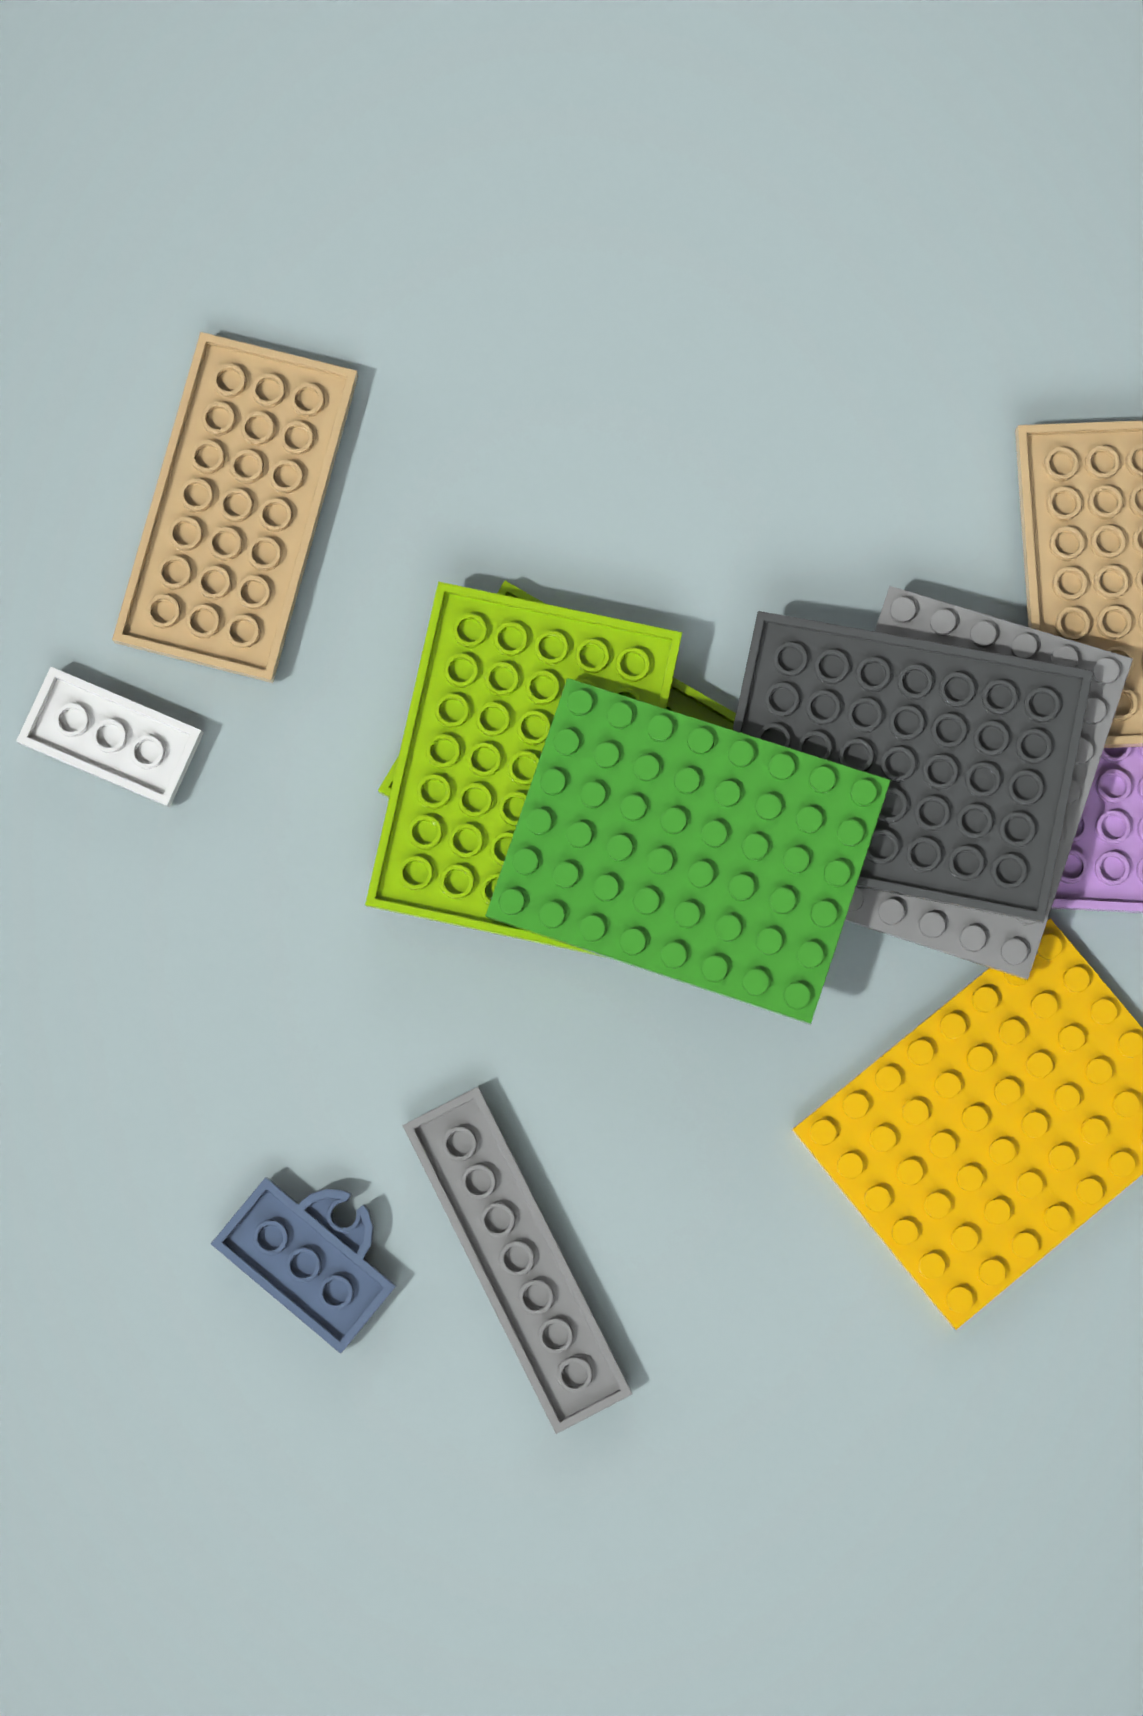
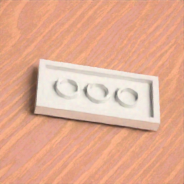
[16,667,204,808]

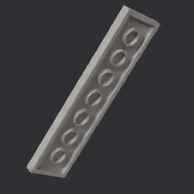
[402,1087,632,1434]

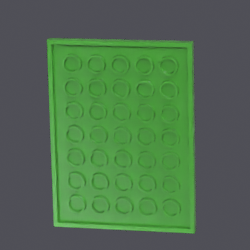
[486,678,890,1025]

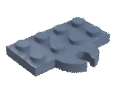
[210,1177,397,1354]

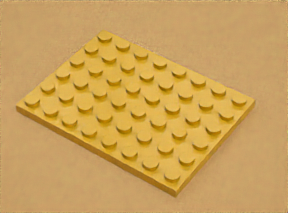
[791,918,1143,1330]

